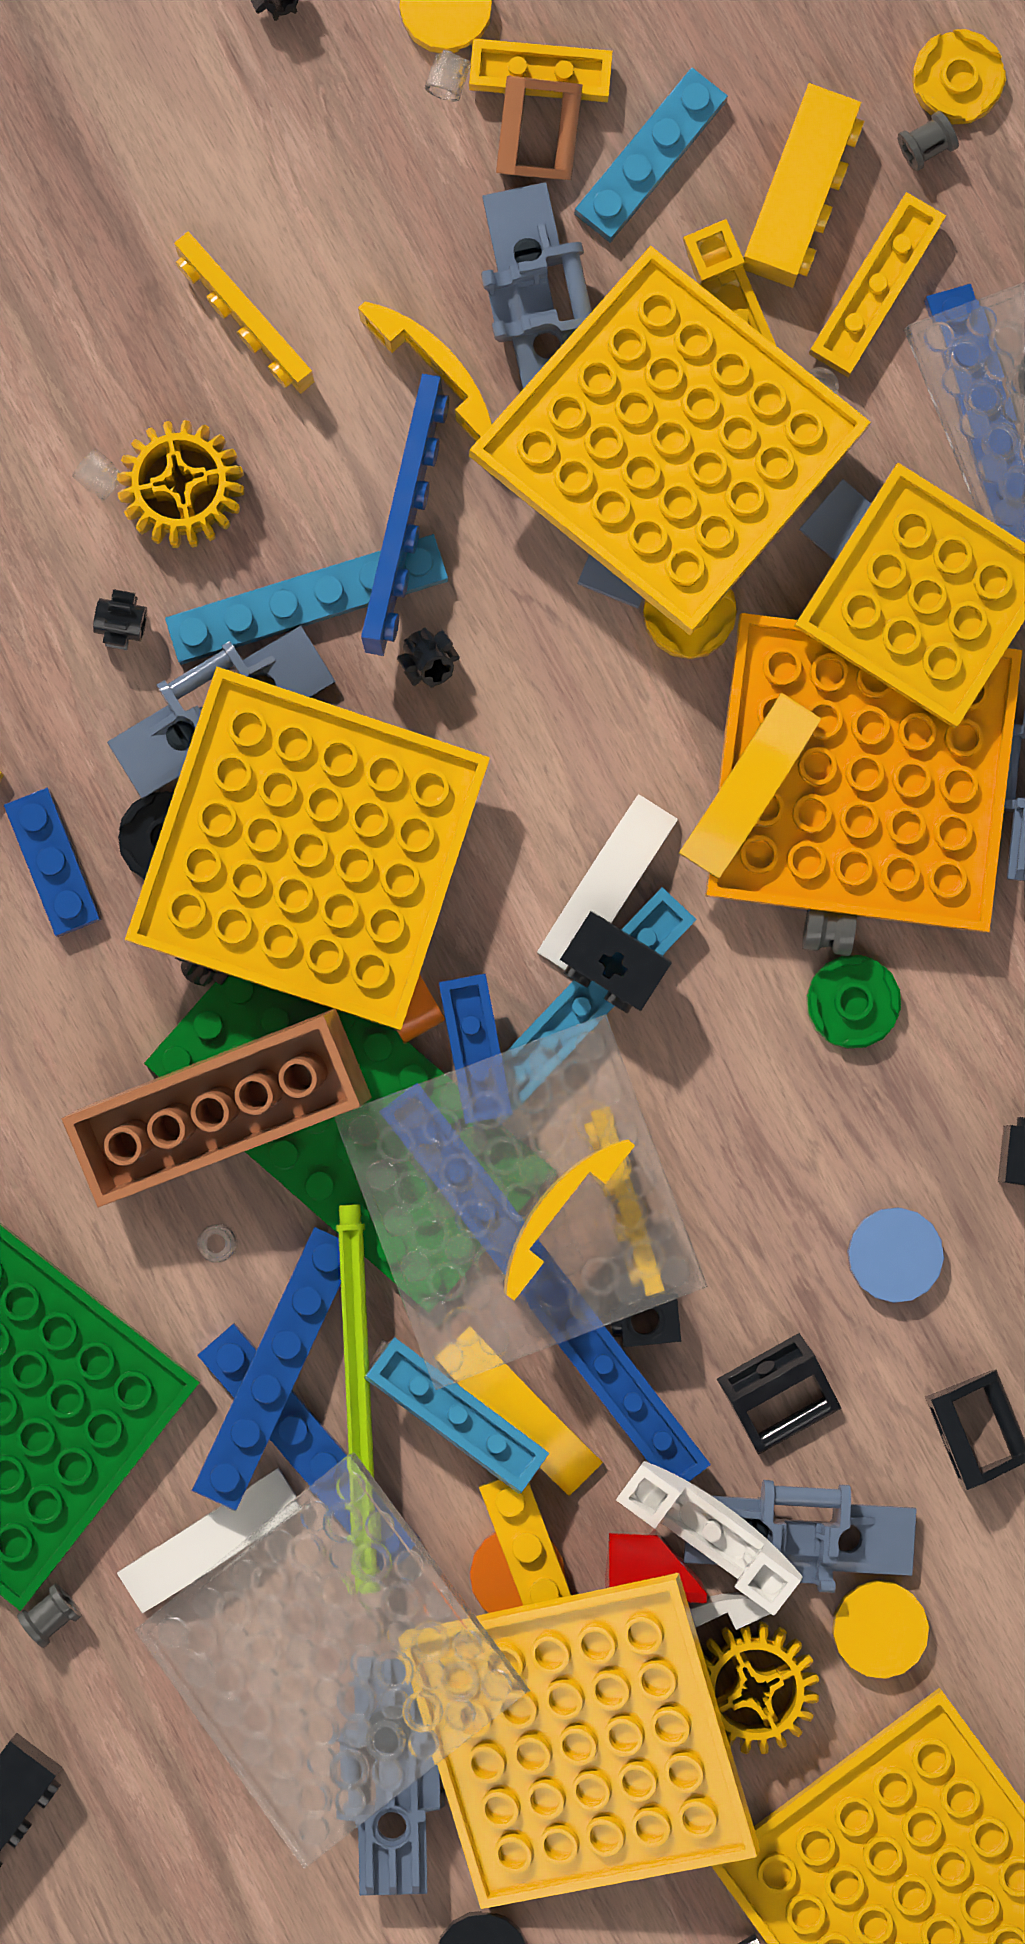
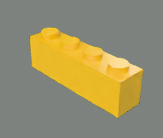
[743,83,865,288]

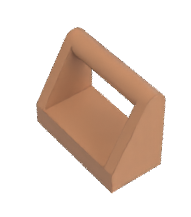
[496,75,583,180]

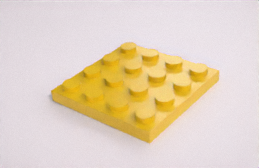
[794,463,1025,728]

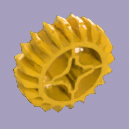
[117,420,245,548]
[703,1622,819,1754]

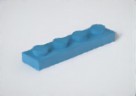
[574,67,728,243]
[364,1337,549,1494]

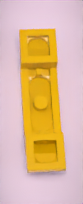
[683,219,782,350]
[358,302,492,442]
[678,693,822,879]
[504,1139,635,1300]
[436,1326,603,1496]

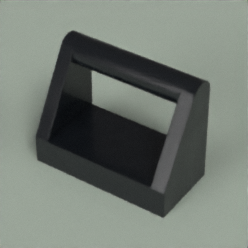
[717,1333,842,1455]
[925,1369,1025,1490]

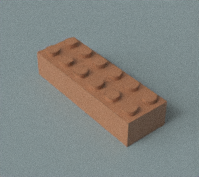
[61,1008,372,1208]

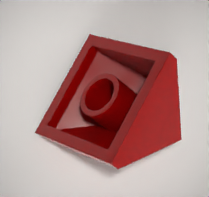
[605,1529,707,1603]

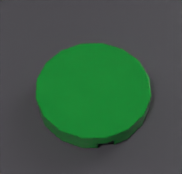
[806,955,901,1049]

